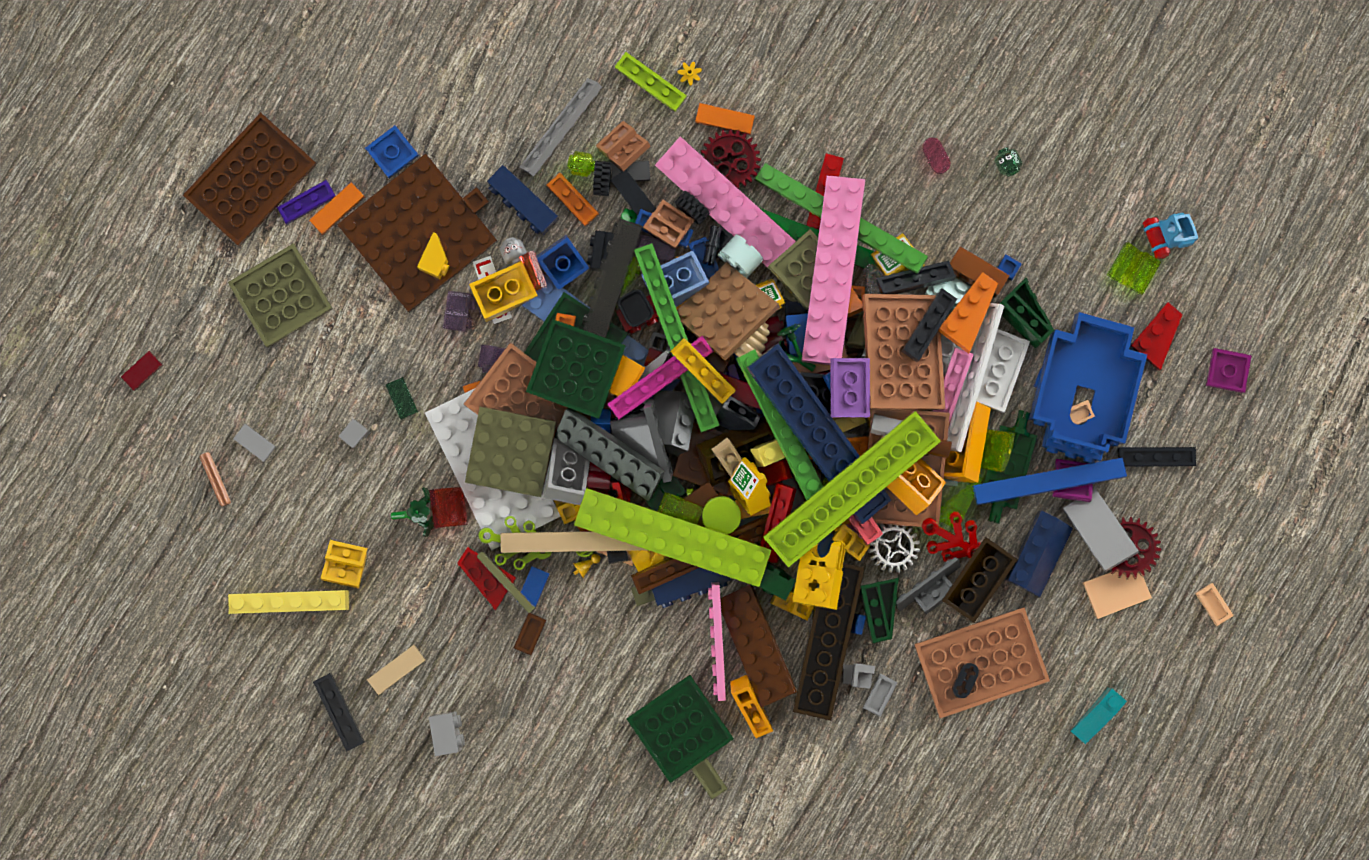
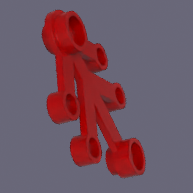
[922,512,981,562]

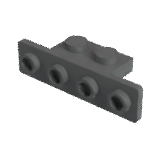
[895,557,961,615]

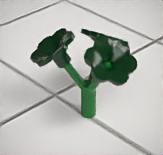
[777,324,816,372]
[391,487,438,537]

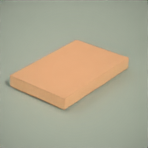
[1083,562,1152,619]

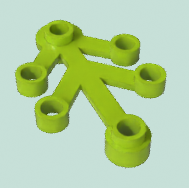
[478,516,552,570]

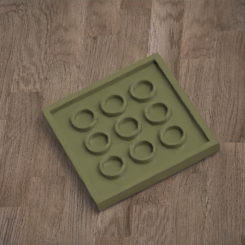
[228,243,333,348]
[465,406,556,497]

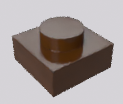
[462,187,489,214]

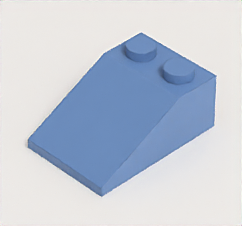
[641,251,709,307]

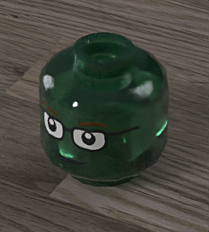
[994,147,1023,177]

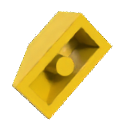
[417,232,449,279]

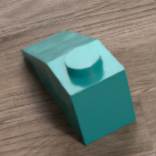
[1070,687,1127,744]

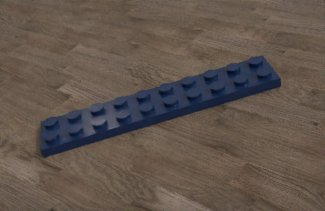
[746,344,891,524]

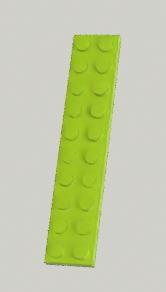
[763,411,941,567]
[574,488,772,587]

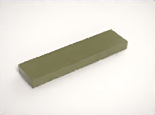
[477,551,536,613]

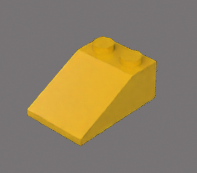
[469,261,538,322]

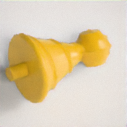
[573,554,601,578]

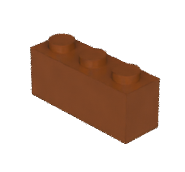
[950,246,1010,298]

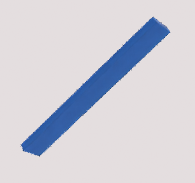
[972,458,1127,505]

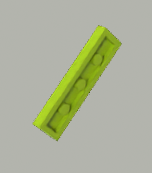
[615,52,687,112]

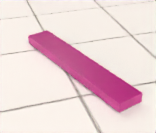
[608,336,714,420]

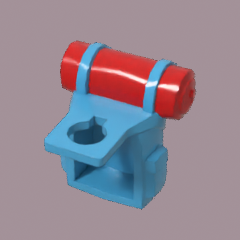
[1142,213,1198,259]

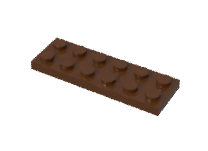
[720,585,797,708]

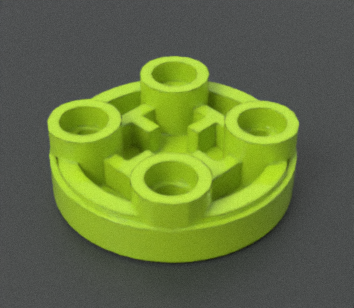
[702,496,741,535]

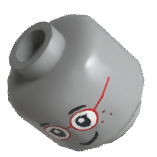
[500,237,527,266]

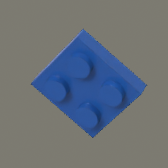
[365,125,419,179]

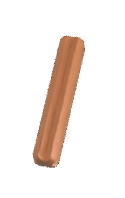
[200,452,231,506]

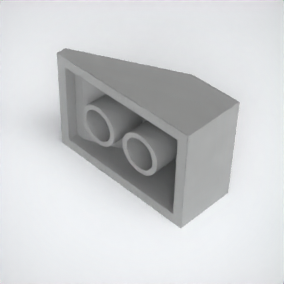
[542,437,589,505]

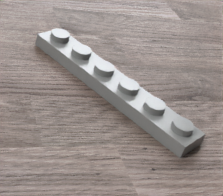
[520,78,602,177]

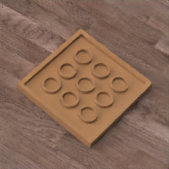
[677,262,780,361]

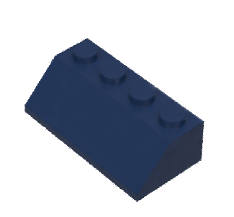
[1005,511,1073,597]

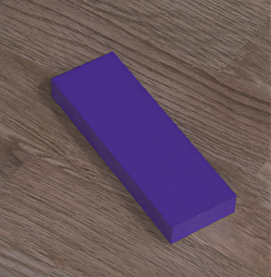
[277,180,336,225]

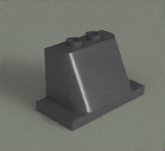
[610,398,673,483]

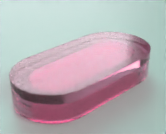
[922,137,951,174]

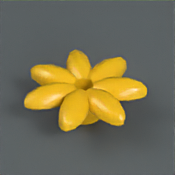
[677,61,702,86]

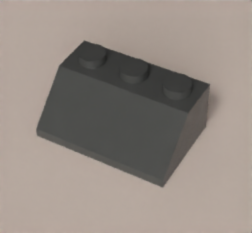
[653,390,695,456]

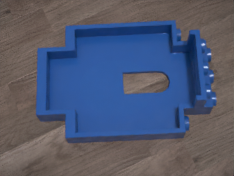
[1029,312,1147,464]

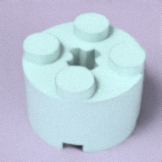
[717,234,763,278]

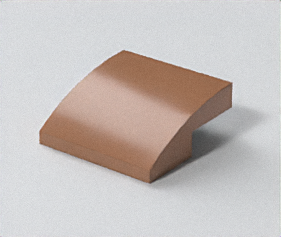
[596,121,651,171]
[643,200,695,249]

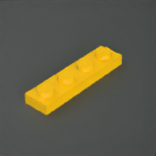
[670,338,736,404]

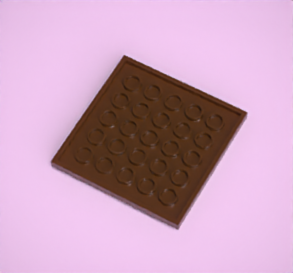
[337,153,498,313]

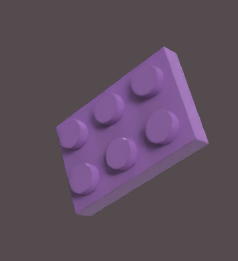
[830,358,870,417]

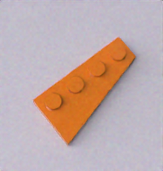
[938,272,998,354]

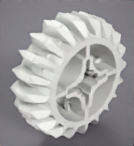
[868,524,920,573]

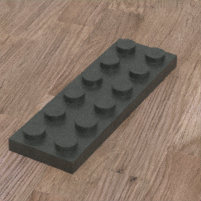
[554,408,665,501]

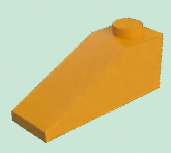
[730,675,773,738]

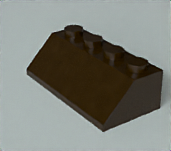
[696,416,776,486]
[942,537,1018,623]

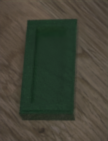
[386,377,418,420]

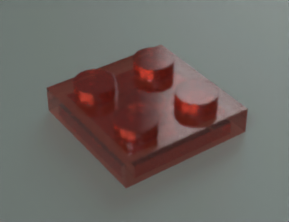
[429,487,468,529]

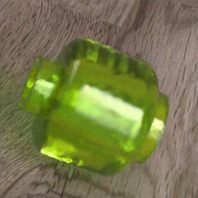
[567,151,596,177]

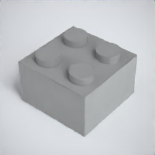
[429,711,465,756]

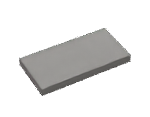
[1063,489,1139,572]

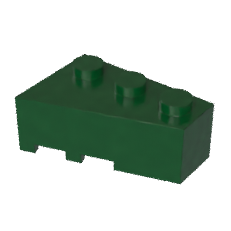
[999,277,1054,348]
[750,562,796,601]
[860,578,899,643]

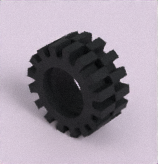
[593,161,611,196]
[674,191,710,225]

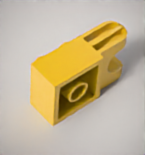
[792,541,846,610]

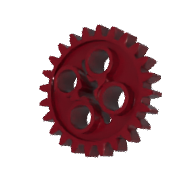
[700,129,761,189]
[1111,517,1162,580]

